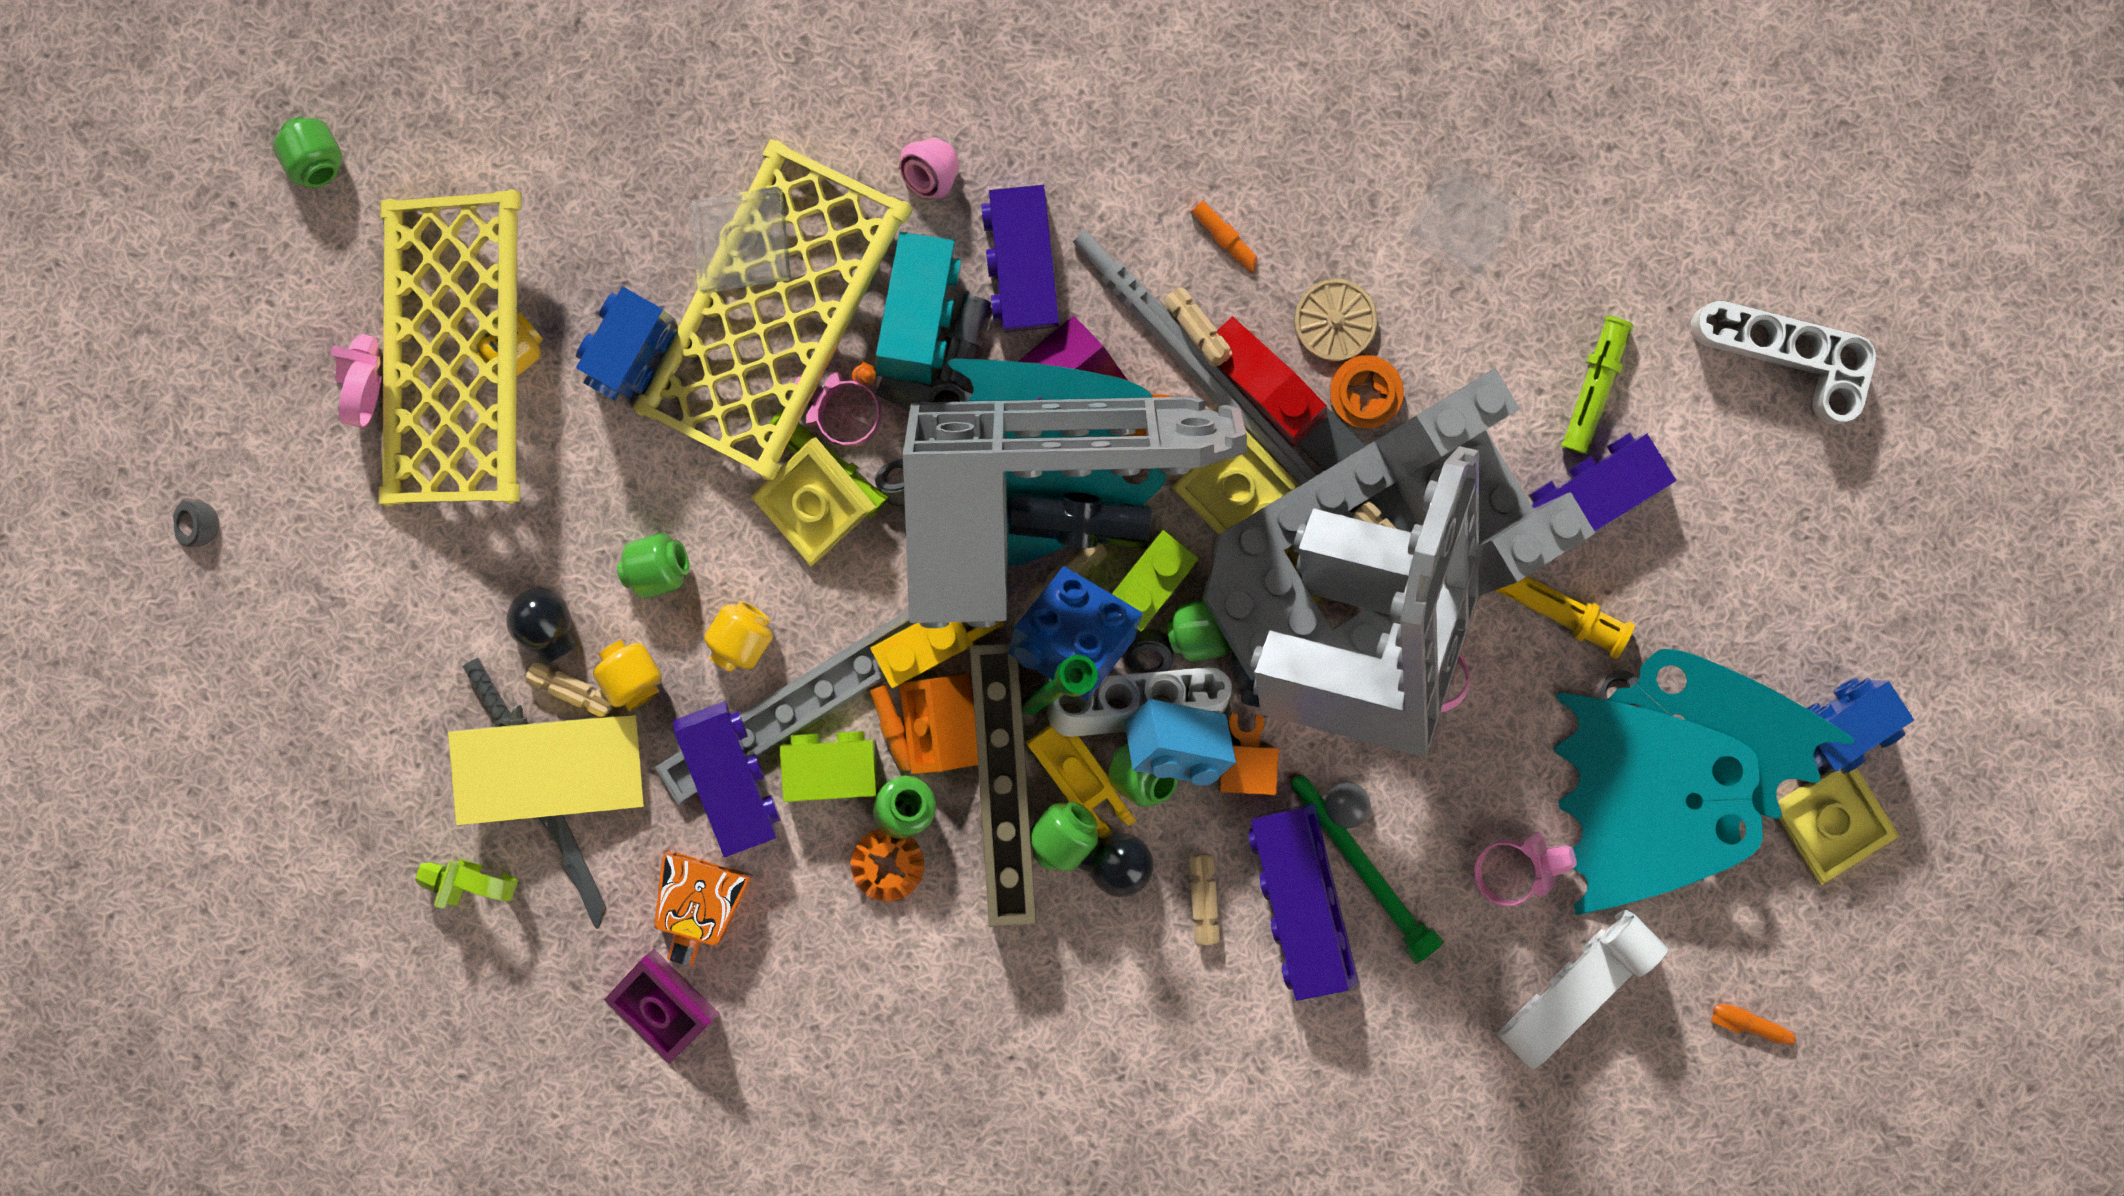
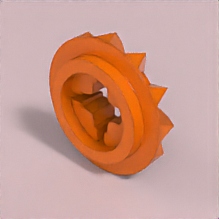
[1330,355,1404,429]
[850,829,924,902]

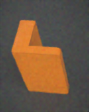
[899,674,978,774]

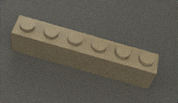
[970,644,1036,927]

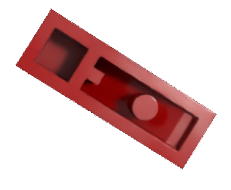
[1217,316,1327,447]

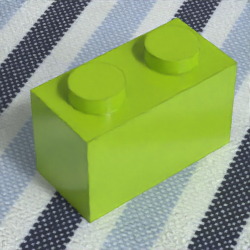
[1112,530,1199,632]
[780,731,878,802]

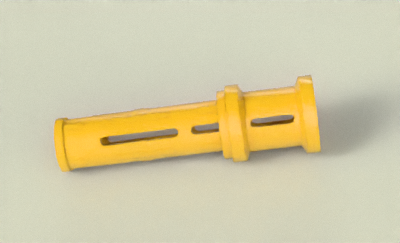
[1495,576,1635,660]

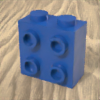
[576,286,677,401]
[1008,566,1143,701]
[1807,677,1915,774]

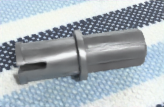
[939,294,991,387]

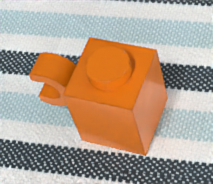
[1217,713,1279,795]

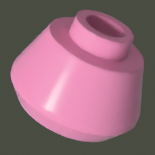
[899,138,959,199]

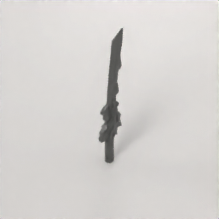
[462,657,605,930]

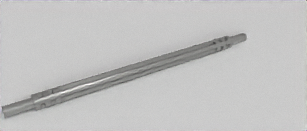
[1073,230,1353,518]

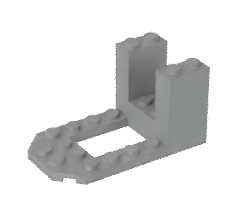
[1202,368,1596,681]
[903,397,1247,629]
[1250,446,1479,758]

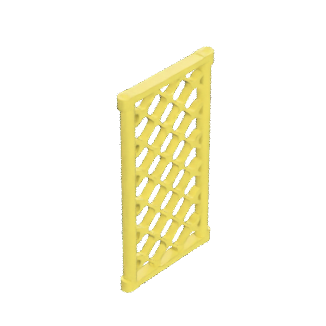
[632,139,914,481]
[379,189,522,507]

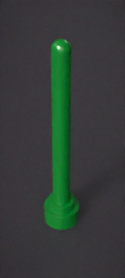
[1022,655,1098,716]
[1291,774,1444,964]

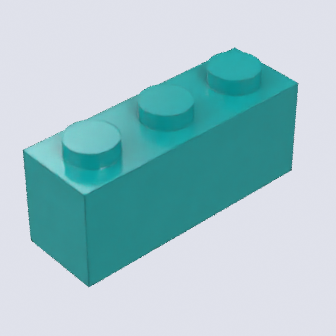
[876,231,962,384]

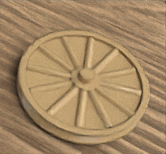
[1294,278,1377,362]

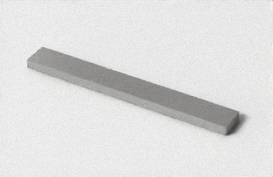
[655,610,970,806]

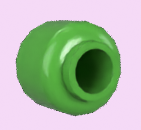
[273,117,343,188]
[617,533,690,599]
[1167,600,1232,662]
[1109,743,1178,808]
[872,776,936,839]
[1030,802,1098,871]

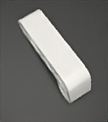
[1690,301,1876,425]
[1042,667,1232,737]
[1498,910,1668,1070]

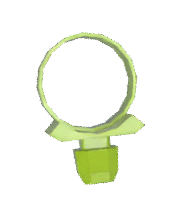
[415,859,519,909]

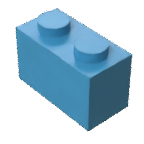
[1124,699,1236,786]

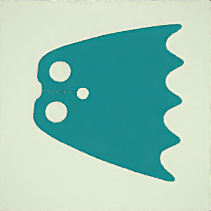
[947,359,1167,566]
[1607,648,1854,881]
[1554,693,1763,915]

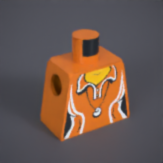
[654,850,753,966]

